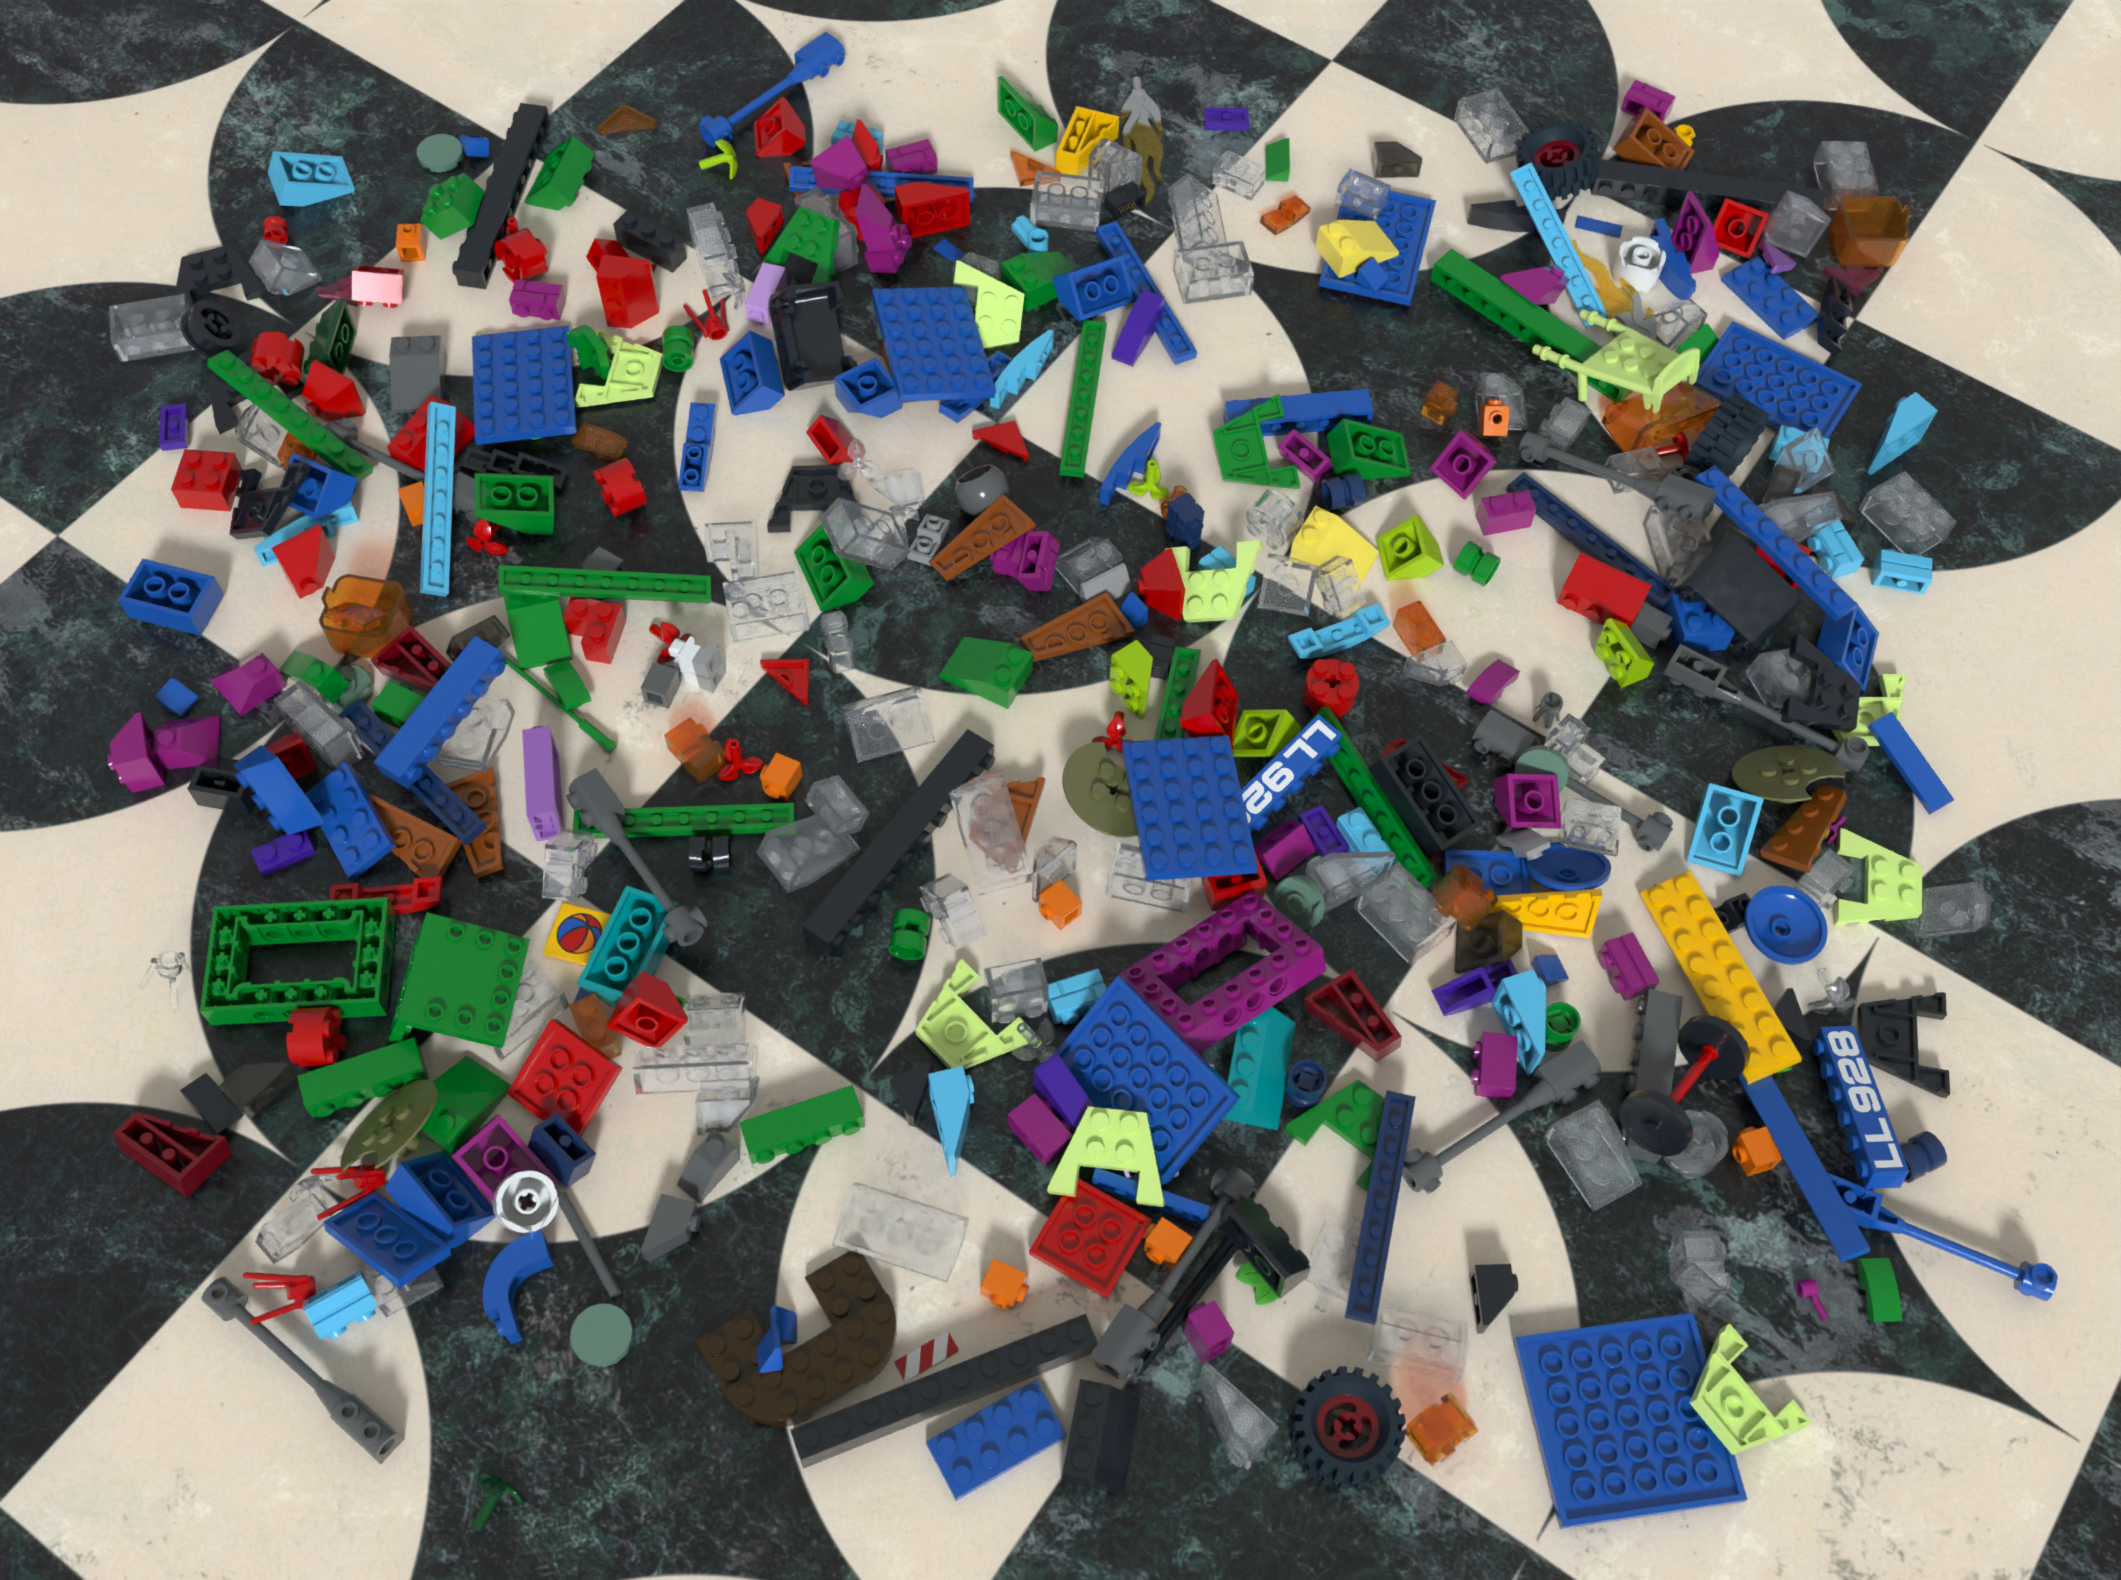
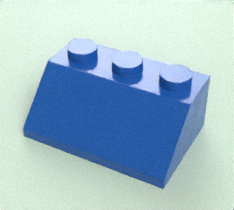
[1052,255,1135,321]
[720,330,785,415]
[283,452,358,520]
[1817,602,1879,694]
[233,745,325,835]
[385,1150,496,1249]

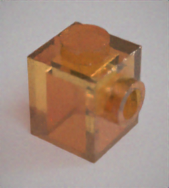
[1421,380,1459,425]
[277,432,317,471]

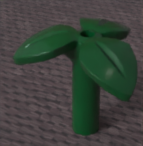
[471,1473,525,1531]

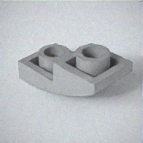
[907,514,950,566]
[1495,828,1551,860]

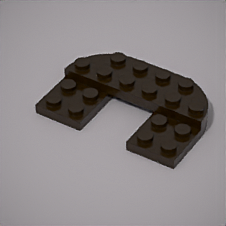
[696,1246,897,1427]

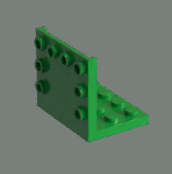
[385,912,530,1049]

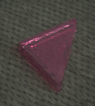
[1822,265,1884,296]
[315,276,358,307]

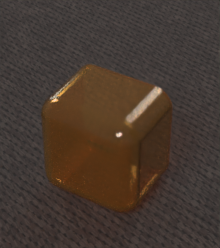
[1829,196,1912,268]
[319,574,413,659]

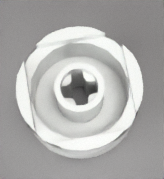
[1612,237,1666,293]
[493,1171,559,1233]

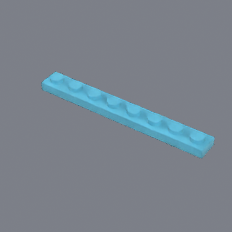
[1510,163,1608,329]
[420,401,456,597]

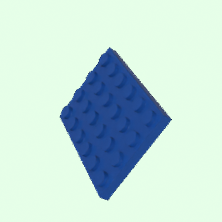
[1319,181,1436,306]
[871,287,996,402]
[1689,321,1862,439]
[472,325,577,445]
[1121,735,1258,881]
[1054,976,1241,1185]

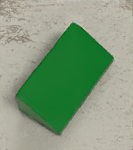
[1265,138,1290,182]
[1676,323,1719,365]

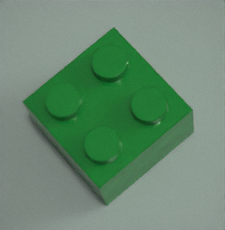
[420,173,484,240]

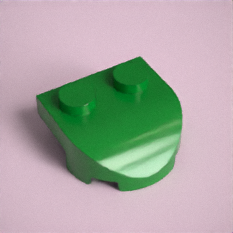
[566,325,612,381]

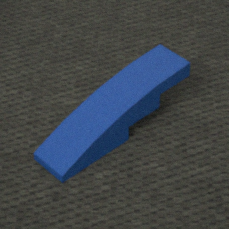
[938,350,1013,423]
[1099,422,1162,506]

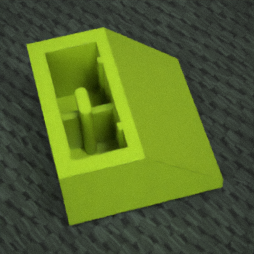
[1594,618,1654,688]
[1109,640,1153,719]

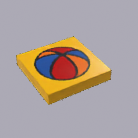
[543,903,612,966]

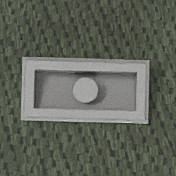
[1080,563,1131,604]

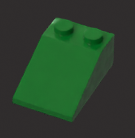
[1001,251,1075,312]
[1327,418,1411,480]
[475,473,554,535]
[503,594,572,670]
[939,637,1033,709]
[418,1056,511,1154]

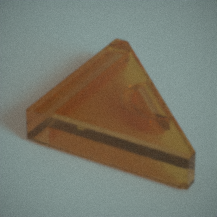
[597,103,657,135]
[1010,151,1061,187]

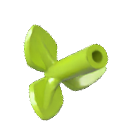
[699,139,738,179]
[1127,460,1170,499]

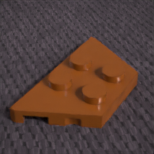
[970,777,1046,877]

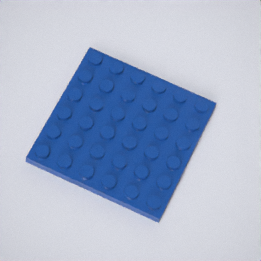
[1513,1313,1748,1529]

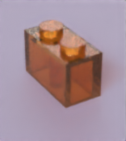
[1393,600,1446,665]
[664,717,725,783]
[568,993,622,1059]

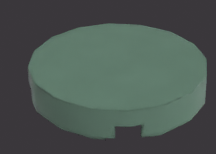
[417,134,464,172]
[320,664,374,713]
[1515,745,1570,792]
[1273,875,1325,930]
[570,1304,634,1367]

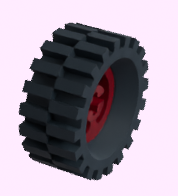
[1516,119,1599,201]
[1684,393,1769,477]
[1289,1366,1406,1489]

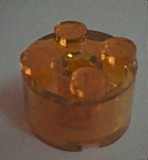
[1431,865,1498,932]
[1403,1392,1479,1466]

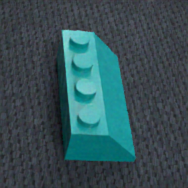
[577,885,679,1007]
[1223,1007,1296,1130]

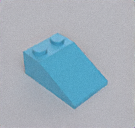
[268,151,355,207]
[1868,392,1938,475]
[1686,783,1764,877]
[1491,969,1546,1077]
[928,1066,974,1177]

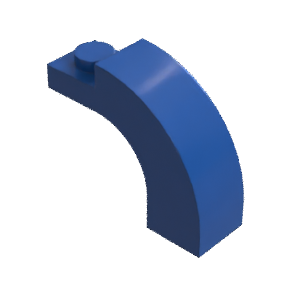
[483,1229,554,1344]

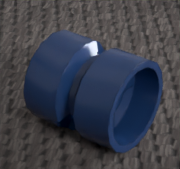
[1321,472,1365,511]
[1284,1059,1327,1110]
[1899,1131,1947,1183]

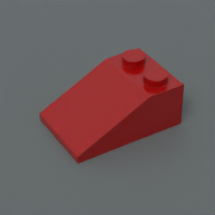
[895,182,970,238]
[1180,659,1239,750]

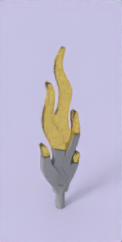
[1120,76,1163,205]
[1572,239,1658,342]

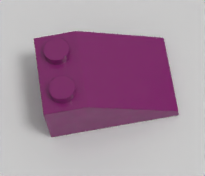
[1671,191,1719,274]
[450,1115,559,1210]

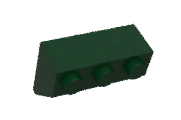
[303,298,357,376]

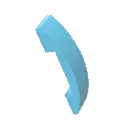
[1288,603,1391,659]

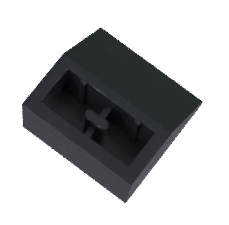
[187,756,255,814]

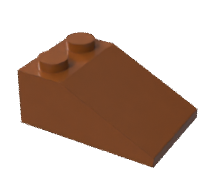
[1613,107,1695,170]

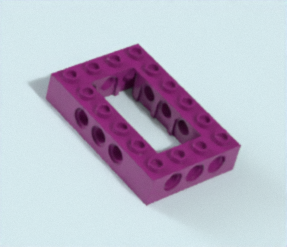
[1117,890,1326,1054]

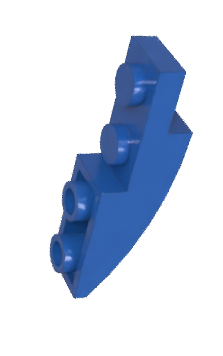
[1650,218,1696,303]
[678,402,716,492]

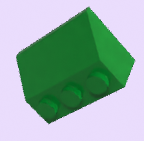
[998,76,1059,152]
[524,136,595,211]
[794,520,874,611]

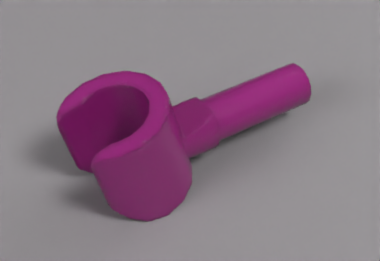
[1827,815,1846,844]
[1795,1279,1829,1321]

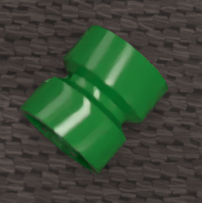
[662,325,694,372]
[1453,541,1501,587]
[888,909,931,960]
[1545,1002,1581,1052]

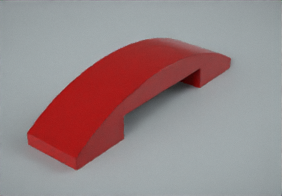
[329,876,443,915]

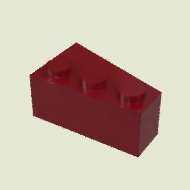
[370,625,452,694]
[1304,968,1402,1062]
[113,1111,232,1198]

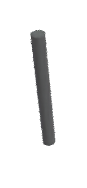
[558,1192,622,1298]

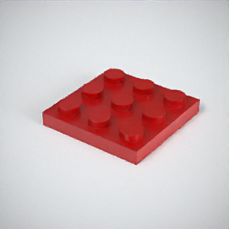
[506,1019,623,1137]
[1029,1178,1152,1300]

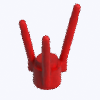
[683,289,729,340]
[311,1164,385,1220]
[243,1272,316,1325]

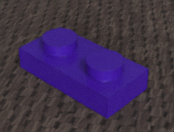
[1203,108,1249,131]
[159,403,189,451]
[1297,805,1350,863]
[251,830,316,877]

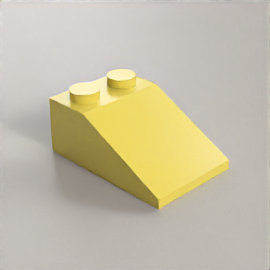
[1315,220,1399,278]
[1289,505,1379,590]

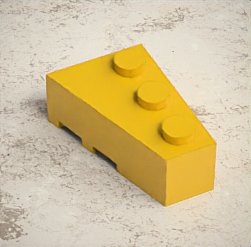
[1056,106,1119,178]

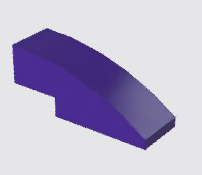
[1112,289,1165,367]
[1432,957,1518,1017]

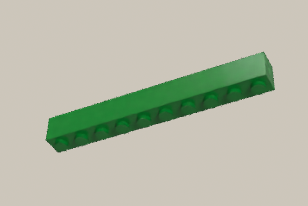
[1430,249,1633,405]

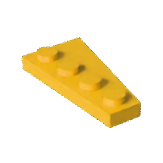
[1478,889,1602,939]

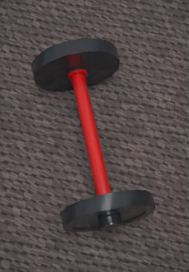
[1619,1015,1751,1157]

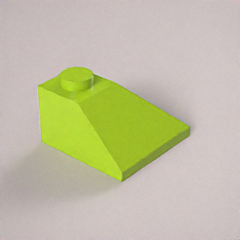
[1376,514,1444,581]
[1232,709,1302,757]

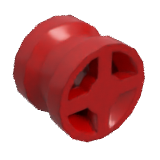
[263,216,288,246]

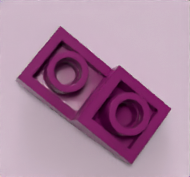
[1466,659,1520,706]

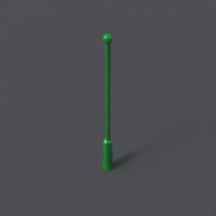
[482,638,617,753]

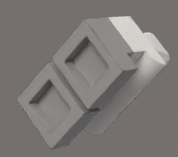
[669,636,726,693]

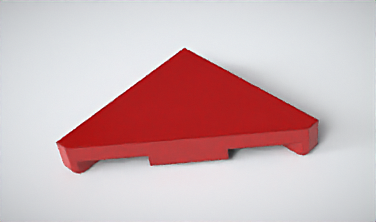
[972,421,1029,461]
[760,659,810,705]

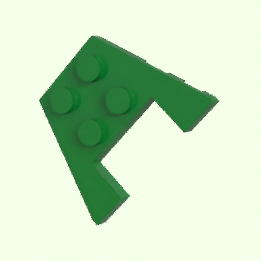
[760,206,840,283]
[1212,394,1301,489]
[1284,1080,1385,1192]

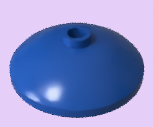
[1526,842,1611,891]
[1744,885,1828,965]

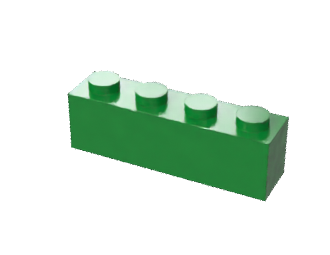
[297,1037,429,1118]
[739,1085,865,1164]

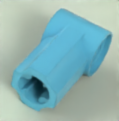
[1011,215,1048,253]

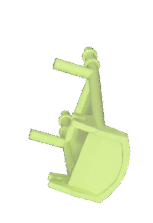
[1532,309,1700,414]

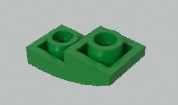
[543,659,592,710]
[1858,1257,1902,1322]

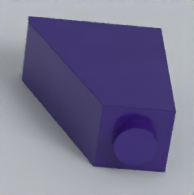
[1032,1053,1095,1135]

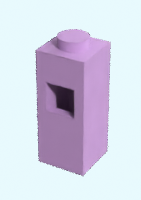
[745,262,787,325]

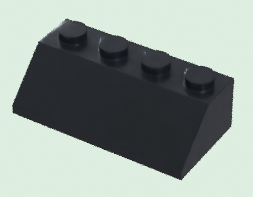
[1368,734,1482,859]

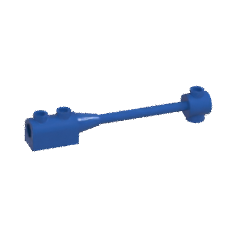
[699,32,845,148]
[1827,1173,2058,1301]

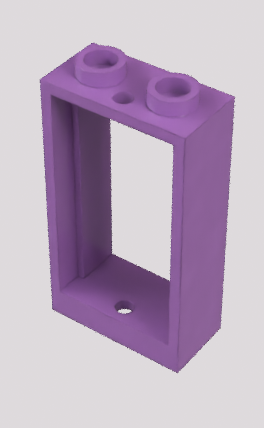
[522,726,564,841]

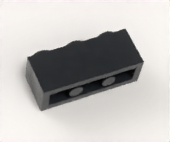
[613,210,687,273]

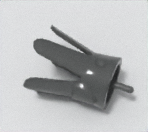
[1533,692,1563,729]

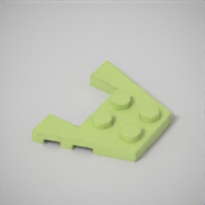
[953,261,1024,349]
[575,328,662,407]
[1165,540,1263,623]
[1802,674,1906,746]
[1835,828,1922,926]
[915,959,1036,1070]
[1047,1106,1165,1207]
[1690,1323,1812,1455]

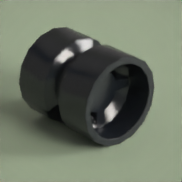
[689,835,732,872]

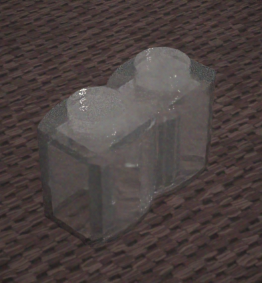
[821,610,855,674]

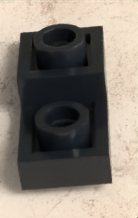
[1714,893,1751,934]
[180,1073,243,1135]

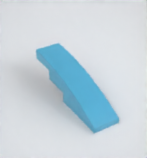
[990,330,1054,409]
[254,500,359,566]

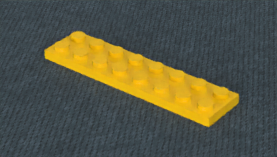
[1640,870,1802,1085]

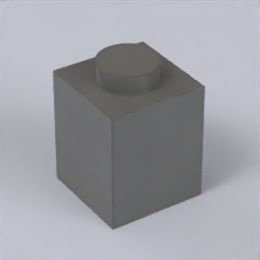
[1630,603,1673,649]
[641,662,681,709]

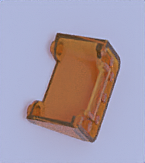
[1601,380,1722,464]

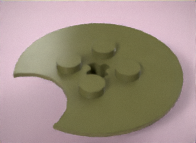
[1062,742,1137,838]
[1732,745,1845,803]
[340,1080,438,1172]

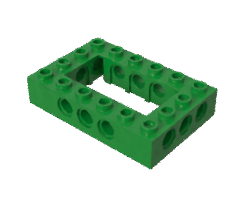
[200,897,396,1025]

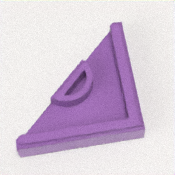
[1758,239,1796,274]

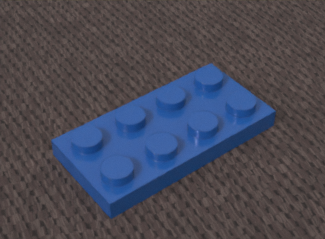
[1721,256,1819,340]
[305,761,396,880]
[323,1190,451,1288]
[926,1380,1067,1501]

